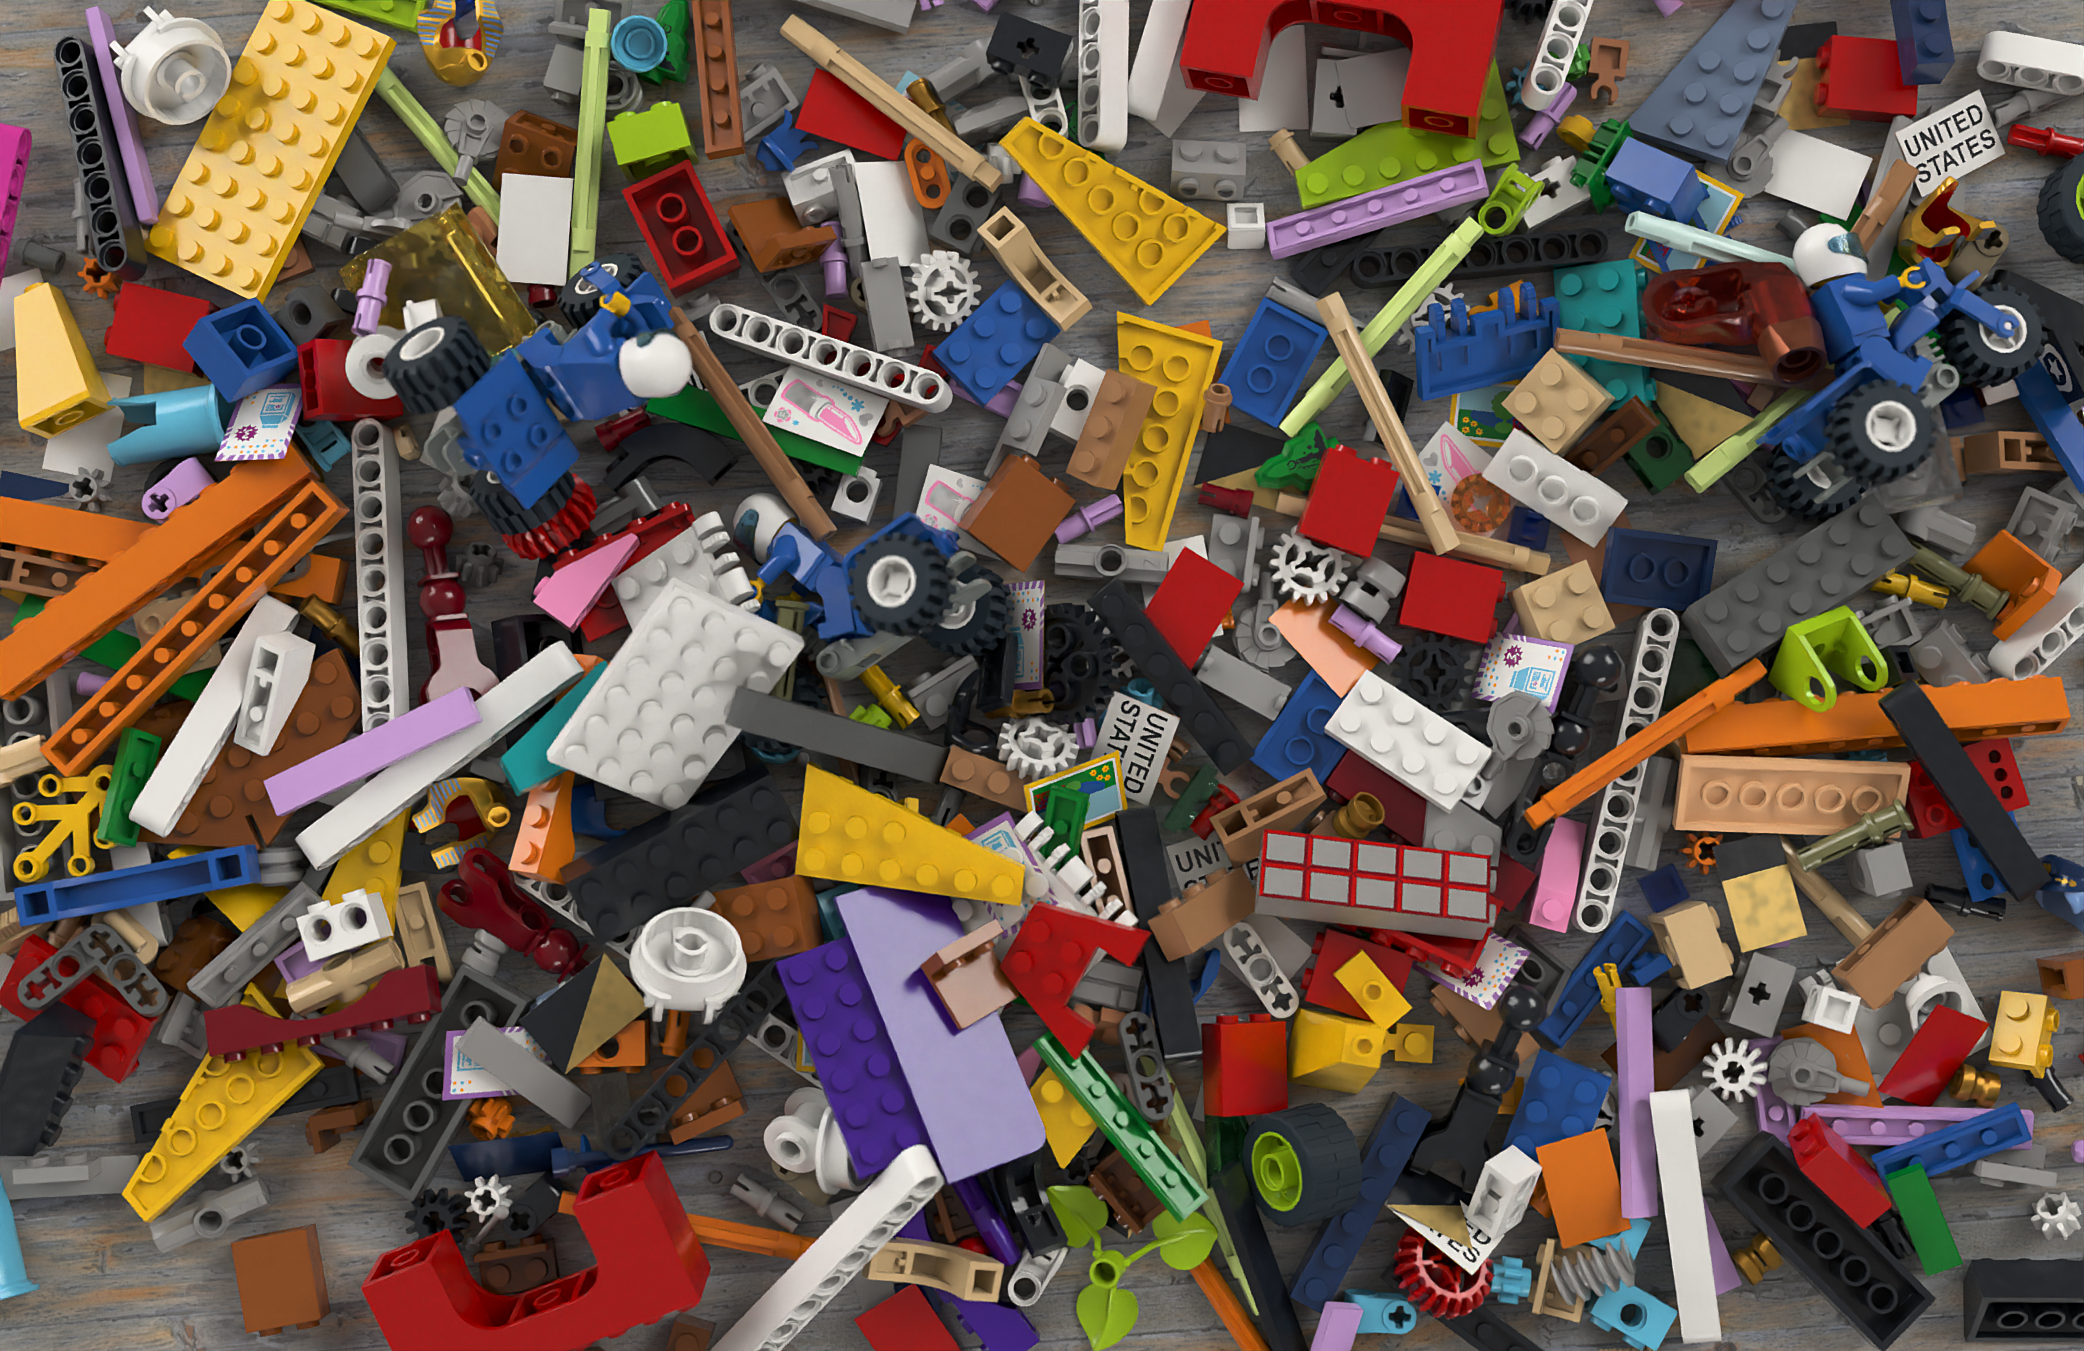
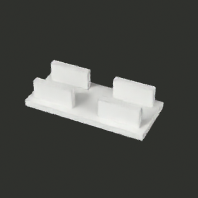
[1482,428,1628,548]

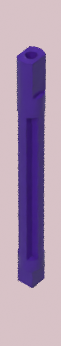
[932,1151,1023,1267]

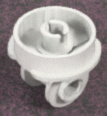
[109,6,231,125]
[345,299,444,399]
[630,907,746,1025]
[764,1087,875,1195]

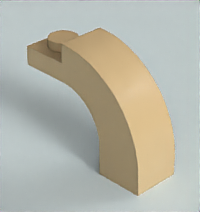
[977,206,1093,331]
[862,1237,1004,1302]

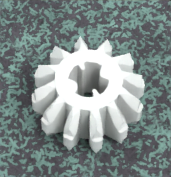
[1702,1037,1768,1103]

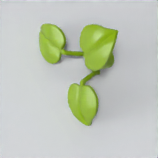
[1046,1184,1219,1351]

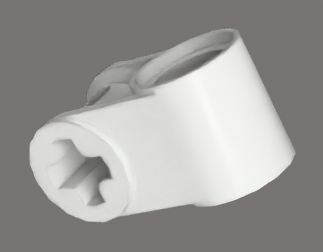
[1007,1245,1068,1307]

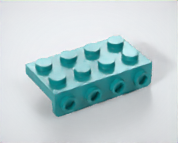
[1553,258,1657,413]

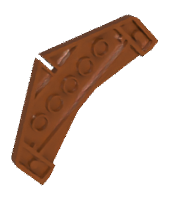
[70,648,362,849]

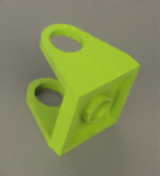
[1768,605,1888,713]

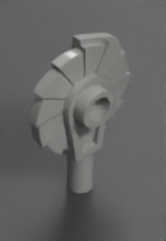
[444,99,510,186]
[1703,116,1789,200]
[369,171,464,237]
[333,211,436,254]
[1231,572,1297,674]
[1480,690,1554,780]
[1765,1037,1869,1106]

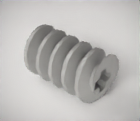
[1550,1237,1636,1306]

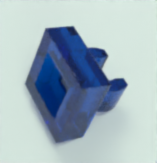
[1507,506,1551,551]

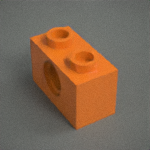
[575,1018,650,1074]

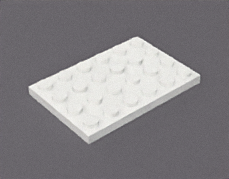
[546,577,805,811]

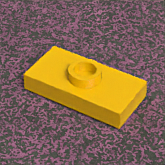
[1333,949,1412,1030]

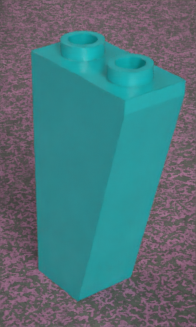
[499,660,609,797]

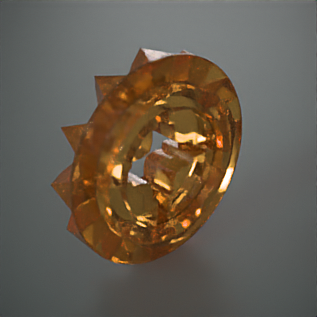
[1450,473,1510,533]

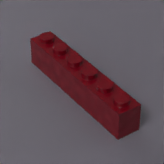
[1322,748,1537,913]

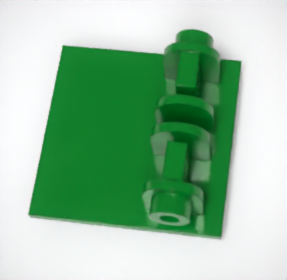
[1569,118,1634,216]

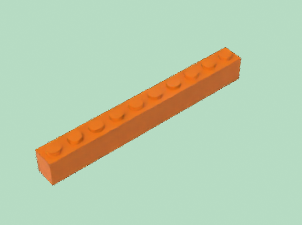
[0,440,321,702]
[39,480,350,777]
[0,496,350,606]
[1678,674,2071,758]

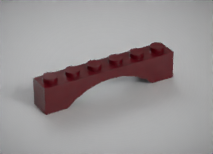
[203,964,443,1064]

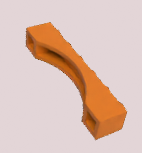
[508,654,610,885]

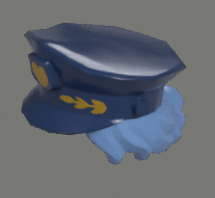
[2035,854,2084,935]

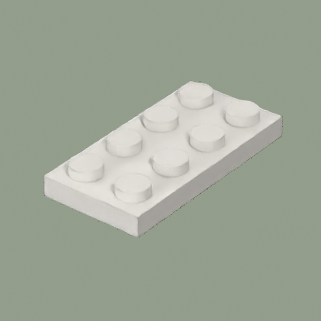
[1324,669,1493,814]

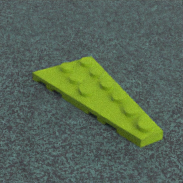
[1294,57,1521,211]

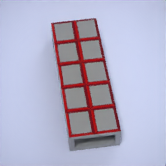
[1254,829,1497,940]

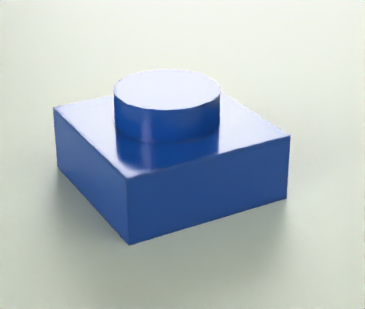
[1626,951,1673,987]

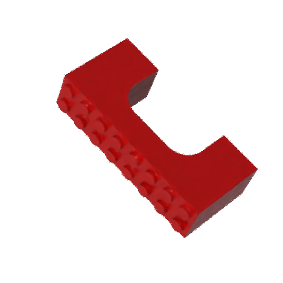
[1179,0,1505,140]
[360,1149,711,1351]

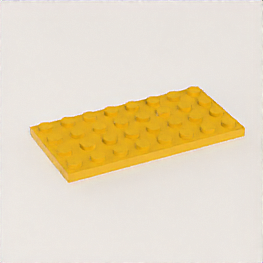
[144,0,397,305]

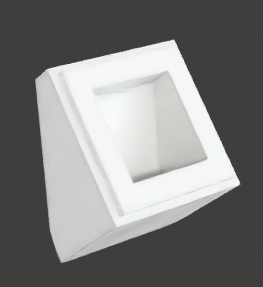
[1226,203,1266,249]

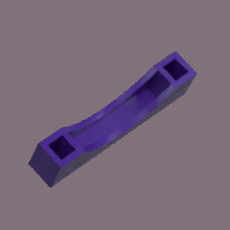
[865,1171,1040,1351]

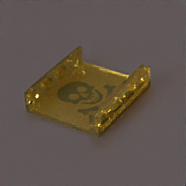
[338,201,538,357]

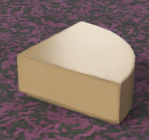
[393,422,422,461]

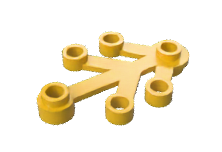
[12,764,117,883]

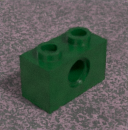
[1621,406,1695,496]

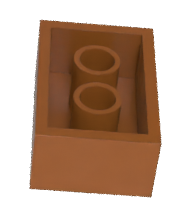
[692,875,825,963]

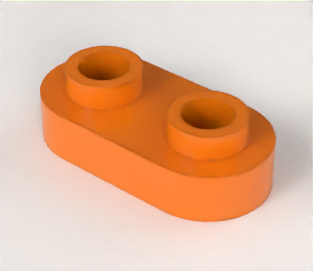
[904,138,952,211]

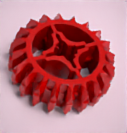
[502,473,598,561]
[1392,1226,1495,1320]

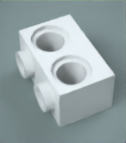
[296,888,393,962]
[1465,1145,1542,1240]

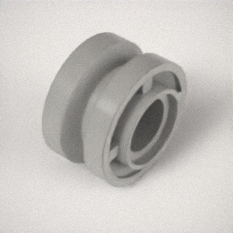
[605,61,644,120]
[252,846,305,887]

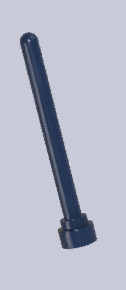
[551,1135,734,1179]

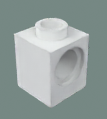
[831,466,883,526]
[1801,984,1861,1034]

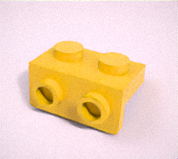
[1988,991,2060,1078]

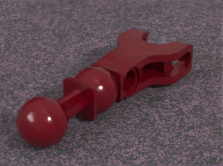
[406,505,500,706]
[436,847,639,992]

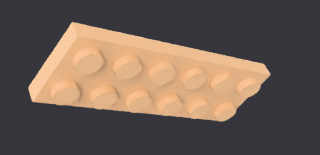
[1672,754,1911,838]

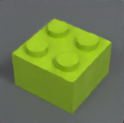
[606,101,700,183]

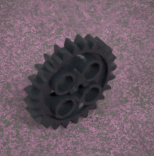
[1024,603,1121,725]

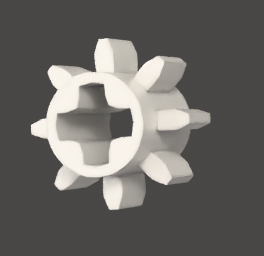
[979,143,1022,184]
[464,1174,513,1223]
[2031,1192,2082,1240]

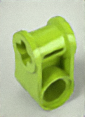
[1478,163,1545,237]

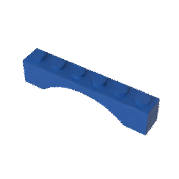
[14,844,262,927]

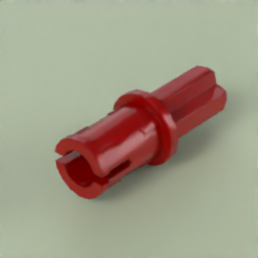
[2007,124,2084,160]

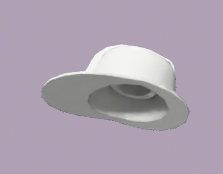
[1905,972,1971,1036]

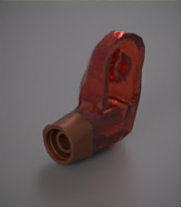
[1642,262,1827,385]

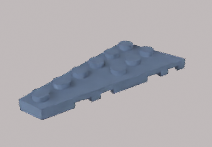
[1627,0,1799,166]

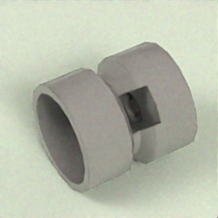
[1339,556,1408,625]

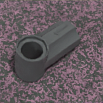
[589,476,664,537]

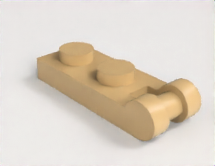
[395,880,456,984]

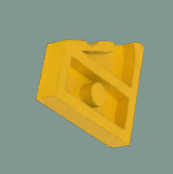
[1029,1066,1098,1170]

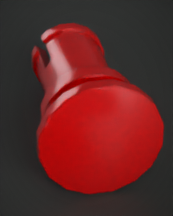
[1188,782,1242,841]

